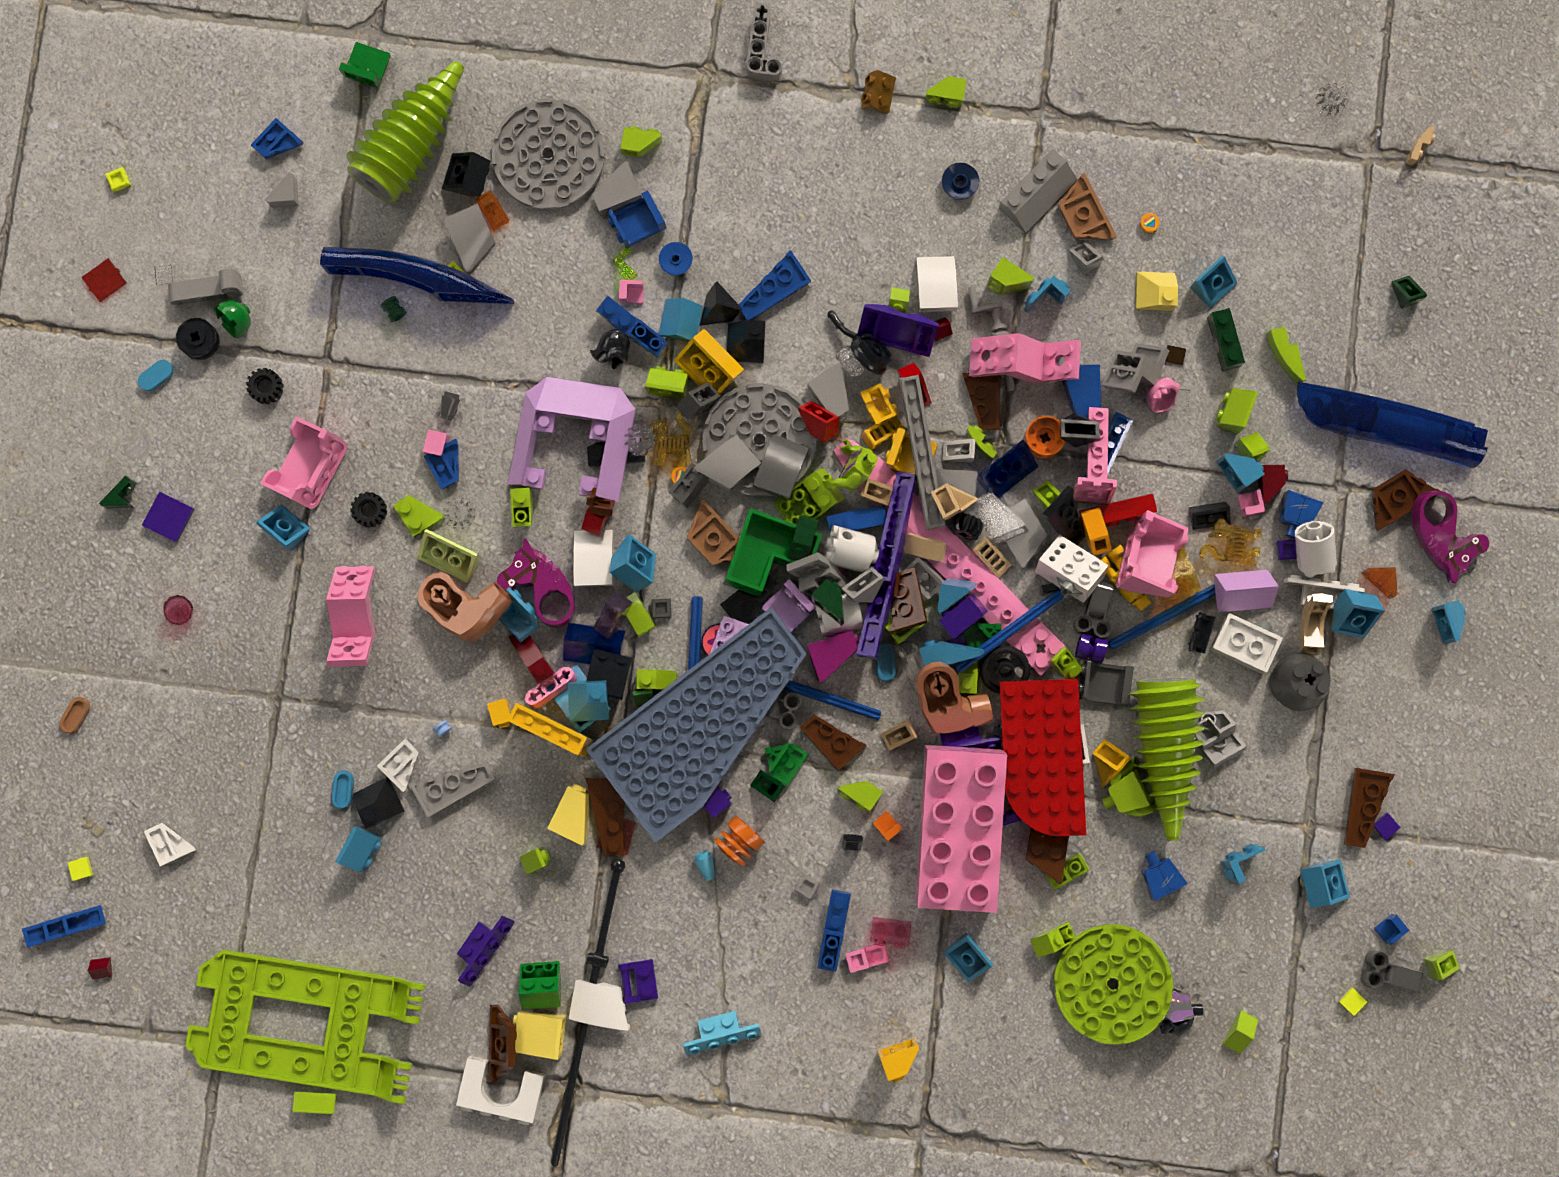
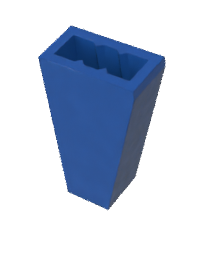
[1062,365,1101,418]

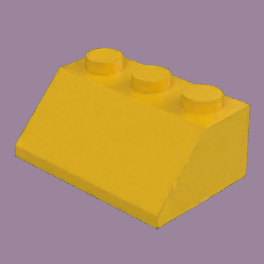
[674,329,744,395]
[878,1038,919,1083]

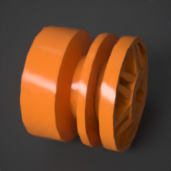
[1024,415,1066,460]
[714,815,765,867]

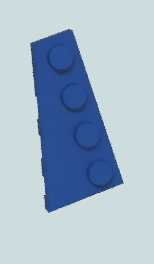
[739,250,811,320]

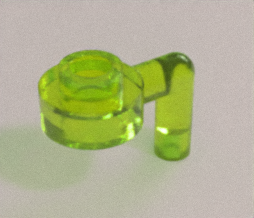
[613,247,638,280]

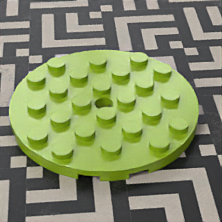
[1054,924,1174,1044]

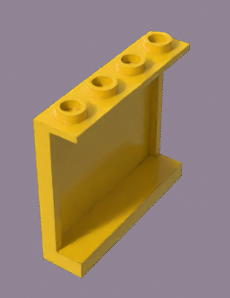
[507,703,593,757]

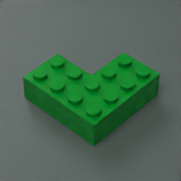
[723,508,822,597]

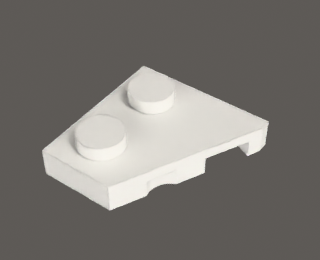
[377,738,419,792]
[144,823,196,867]

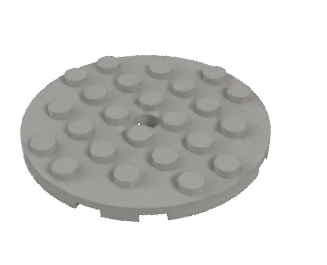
[492,98,605,210]
[703,383,817,497]

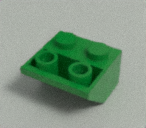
[519,961,562,1010]

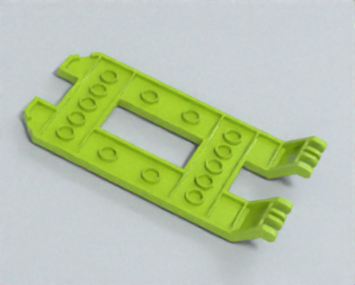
[185,949,426,1104]

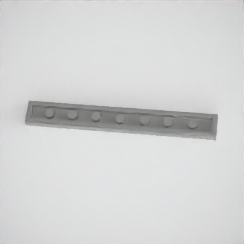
[899,375,945,530]

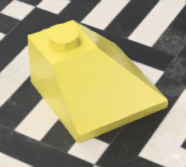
[1136,272,1178,311]

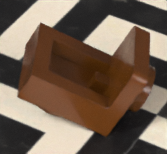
[586,488,615,516]

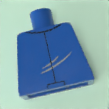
[1279,490,1323,539]
[1142,851,1187,901]

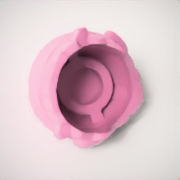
[1146,378,1180,413]

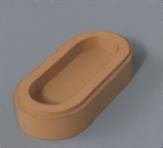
[59,697,91,733]

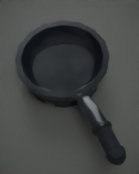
[827,310,892,375]

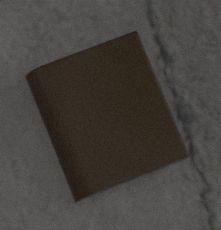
[1165,345,1186,365]

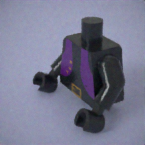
[1159,988,1203,1036]

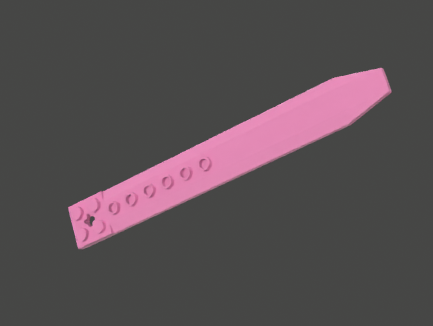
[833,438,1067,676]

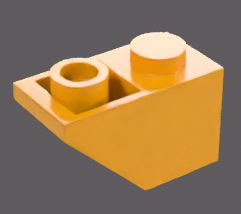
[1081,508,1112,556]

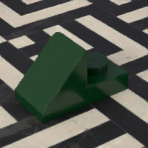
[99,475,137,509]

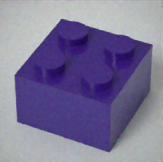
[939,594,988,639]

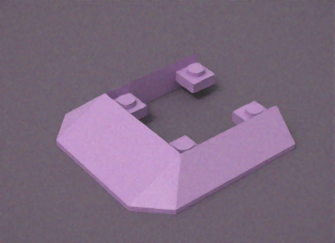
[508,377,636,503]

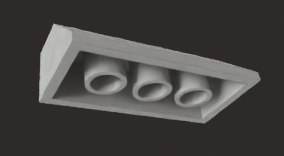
[999,149,1078,233]

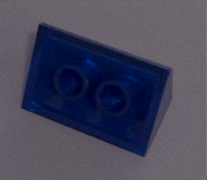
[977,440,1039,501]
[563,623,626,664]

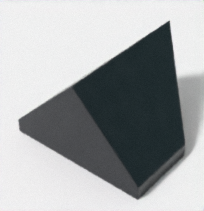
[699,281,742,326]
[1060,413,1100,447]

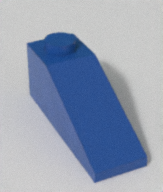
[827,505,887,533]

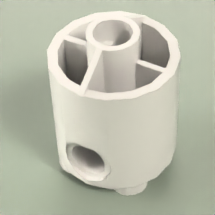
[1295,521,1337,577]
[824,525,879,573]
[815,594,867,637]

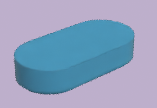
[138,360,174,391]
[876,643,896,682]
[331,771,354,809]

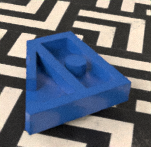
[251,118,304,159]
[424,439,459,490]

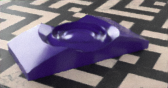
[857,304,939,357]

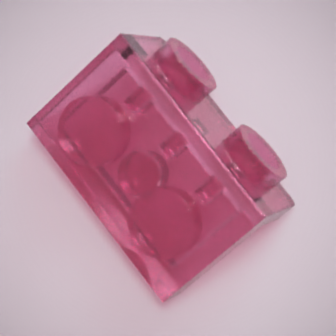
[870,917,912,949]

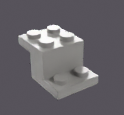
[1102,343,1169,393]

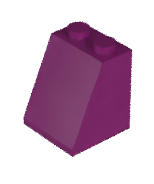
[807,630,859,684]

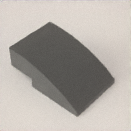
[753,435,809,500]

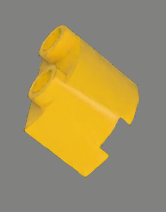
[860,383,899,425]

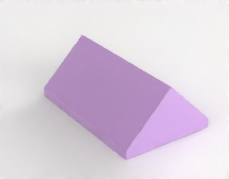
[1213,570,1279,613]

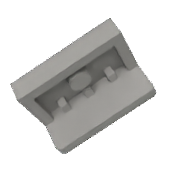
[903,557,944,602]

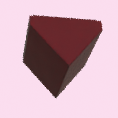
[935,317,953,342]
[87,957,113,979]

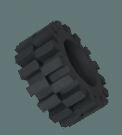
[246,368,284,404]
[350,492,387,528]

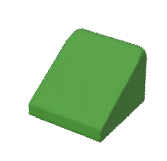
[633,689,654,707]

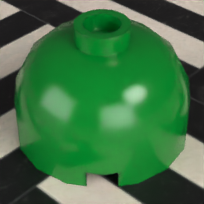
[214,300,251,338]

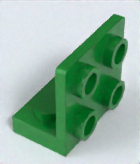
[339,42,391,89]

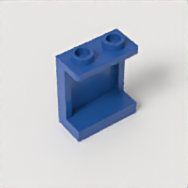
[607,190,667,249]

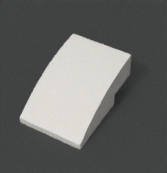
[916,256,958,312]
[574,530,614,587]

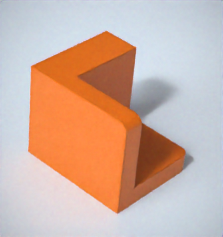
[872,811,903,841]

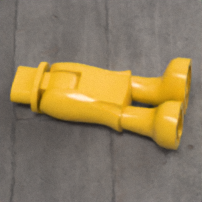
[1099,544,1151,611]

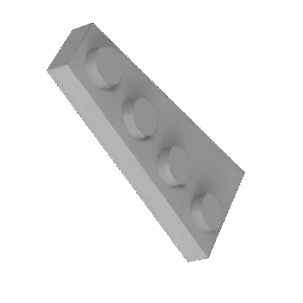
[409,762,496,818]

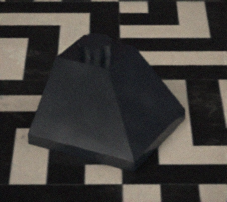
[727,320,766,363]
[353,777,405,829]

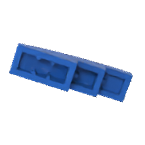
[22,905,106,948]

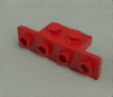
[1079,494,1157,527]

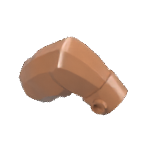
[417,572,513,643]
[916,662,993,733]

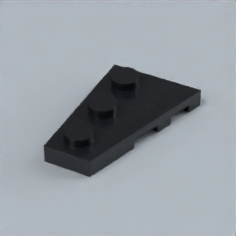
[720,574,777,624]

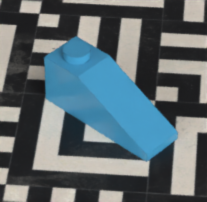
[919,640,984,666]

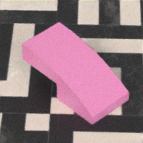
[845,942,889,973]

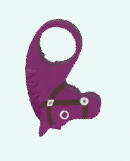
[1412,491,1490,584]
[497,538,576,628]

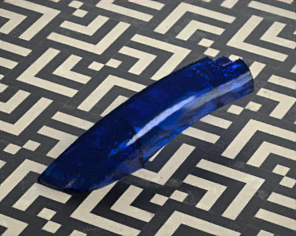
[1297,382,1488,468]

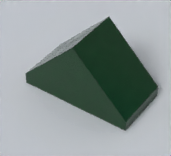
[1392,276,1427,309]
[750,770,786,803]

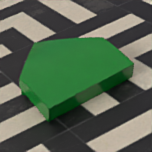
[963,623,1001,661]
[765,743,809,787]

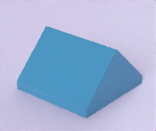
[1190,256,1237,308]
[659,298,703,342]
[256,504,310,551]
[937,578,977,613]
[943,933,994,983]

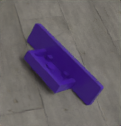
[939,726,1001,750]
[457,915,514,986]

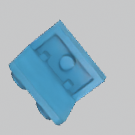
[1024,276,1070,313]
[499,587,538,642]
[1221,844,1266,884]

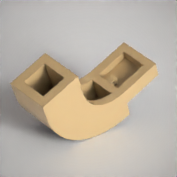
[1299,593,1333,655]

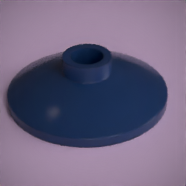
[942,162,979,200]

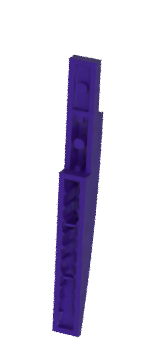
[856,472,916,659]

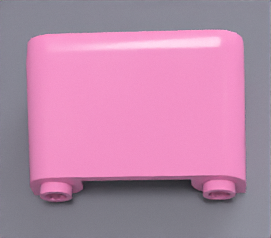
[260,417,347,509]
[1116,510,1189,598]

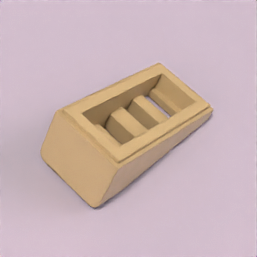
[972,537,1012,578]

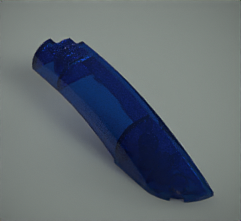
[320,247,515,304]

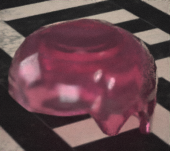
[163,595,193,625]

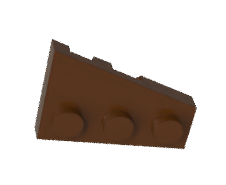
[962,373,1001,430]
[799,715,867,771]

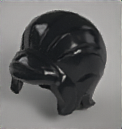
[590,329,630,370]

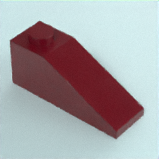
[508,634,556,684]

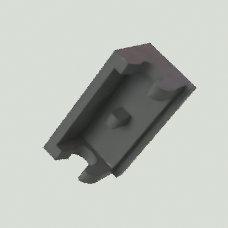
[668,463,709,509]

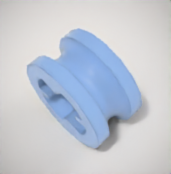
[432,720,452,738]

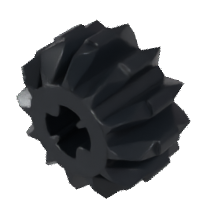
[950,512,983,541]

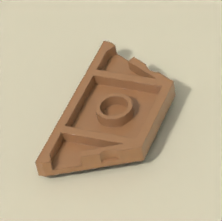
[1058,173,1117,240]
[687,499,739,566]

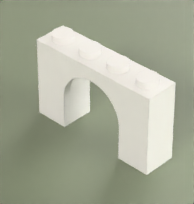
[456,1056,546,1125]

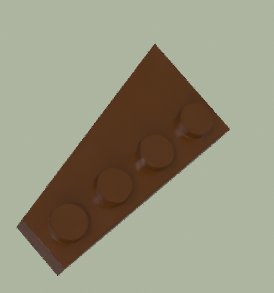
[1344,768,1395,848]
[585,778,624,856]

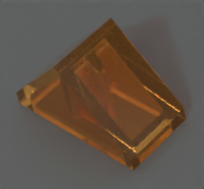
[474,190,510,231]
[1361,567,1397,599]

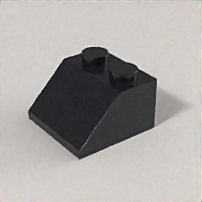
[442,152,491,197]
[586,649,632,700]

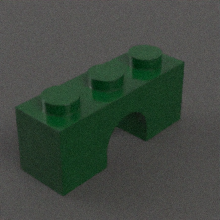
[1207,308,1245,372]

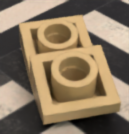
[1405,126,1435,166]
[903,533,947,562]

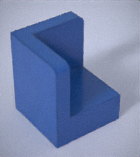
[1374,914,1410,945]

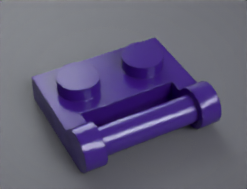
[618,959,659,1004]

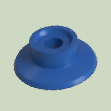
[659,242,693,275]

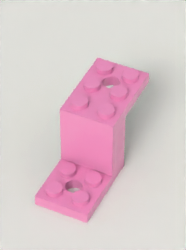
[969,333,1081,384]
[326,566,375,667]

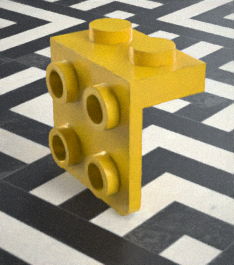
[885,428,937,474]

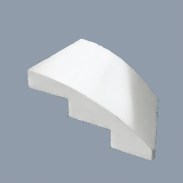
[569,980,630,1031]

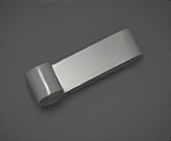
[746,2,782,81]
[168,269,243,305]

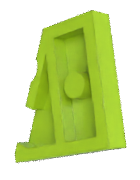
[393,495,445,538]

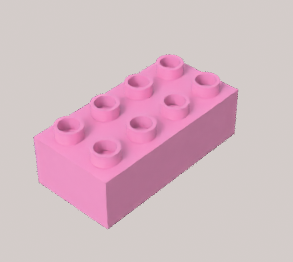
[915,745,1007,913]

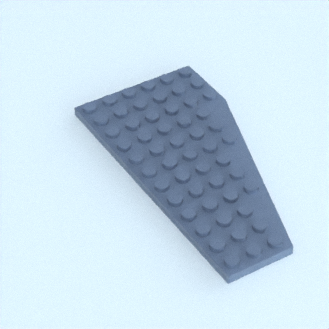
[586,607,807,843]

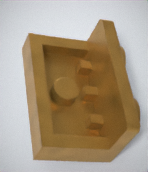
[861,70,896,114]

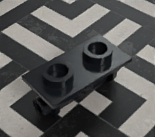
[1188,612,1216,654]

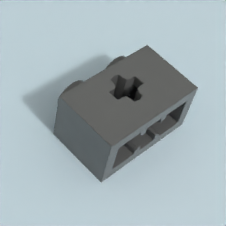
[676,382,720,421]

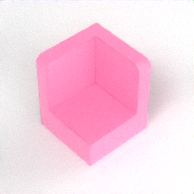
[619,280,644,304]
[423,429,450,456]
[1238,489,1265,518]

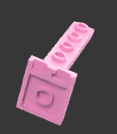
[1073,407,1117,504]

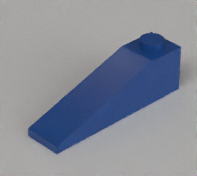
[1084,412,1133,478]

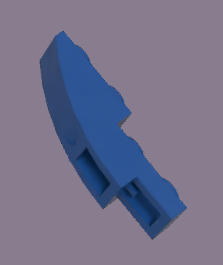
[596,295,668,357]
[817,889,851,972]

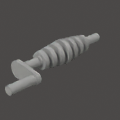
[968,286,1015,392]

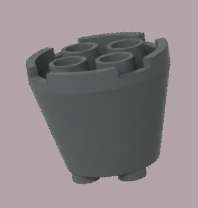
[1270,653,1330,711]

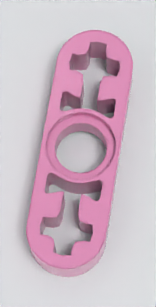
[525,667,577,709]

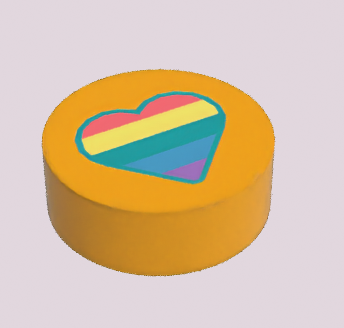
[1140,213,1160,233]
[671,467,686,484]

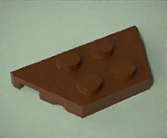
[1372,469,1440,531]
[1025,828,1069,884]
[488,1004,517,1082]

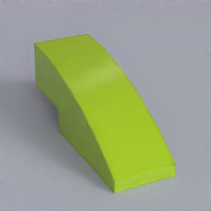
[1266,327,1306,384]

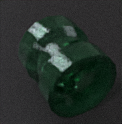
[380,296,407,322]

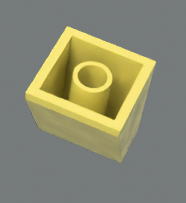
[547,784,589,846]
[513,1010,567,1060]

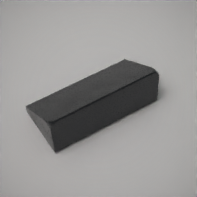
[1189,502,1231,530]

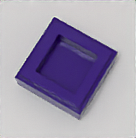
[1276,540,1297,561]
[1374,813,1401,840]

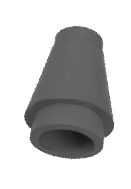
[440,391,460,420]

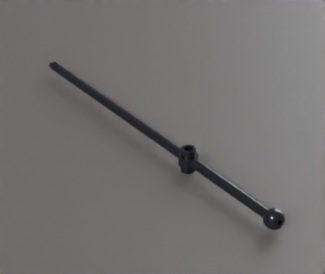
[551,859,625,1167]

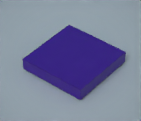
[142,492,194,542]

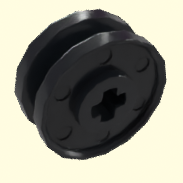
[176,318,220,360]

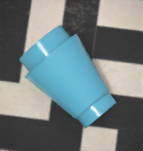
[694,850,716,881]

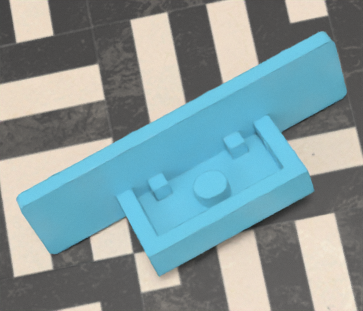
[683,1011,762,1055]

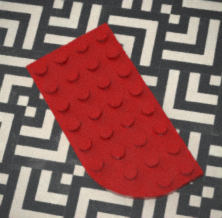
[1000,679,1087,837]

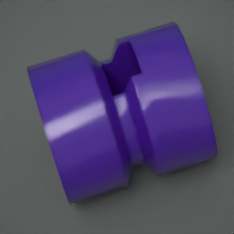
[1075,633,1108,664]

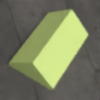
[417,529,482,583]

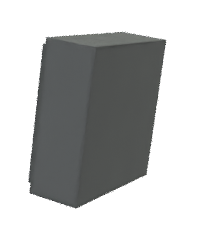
[651,598,672,619]

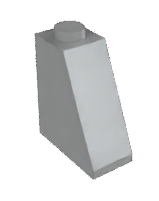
[591,161,642,216]
[807,362,849,423]

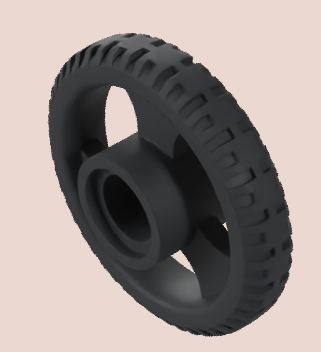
[980,646,1030,694]

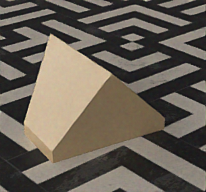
[931,483,978,520]

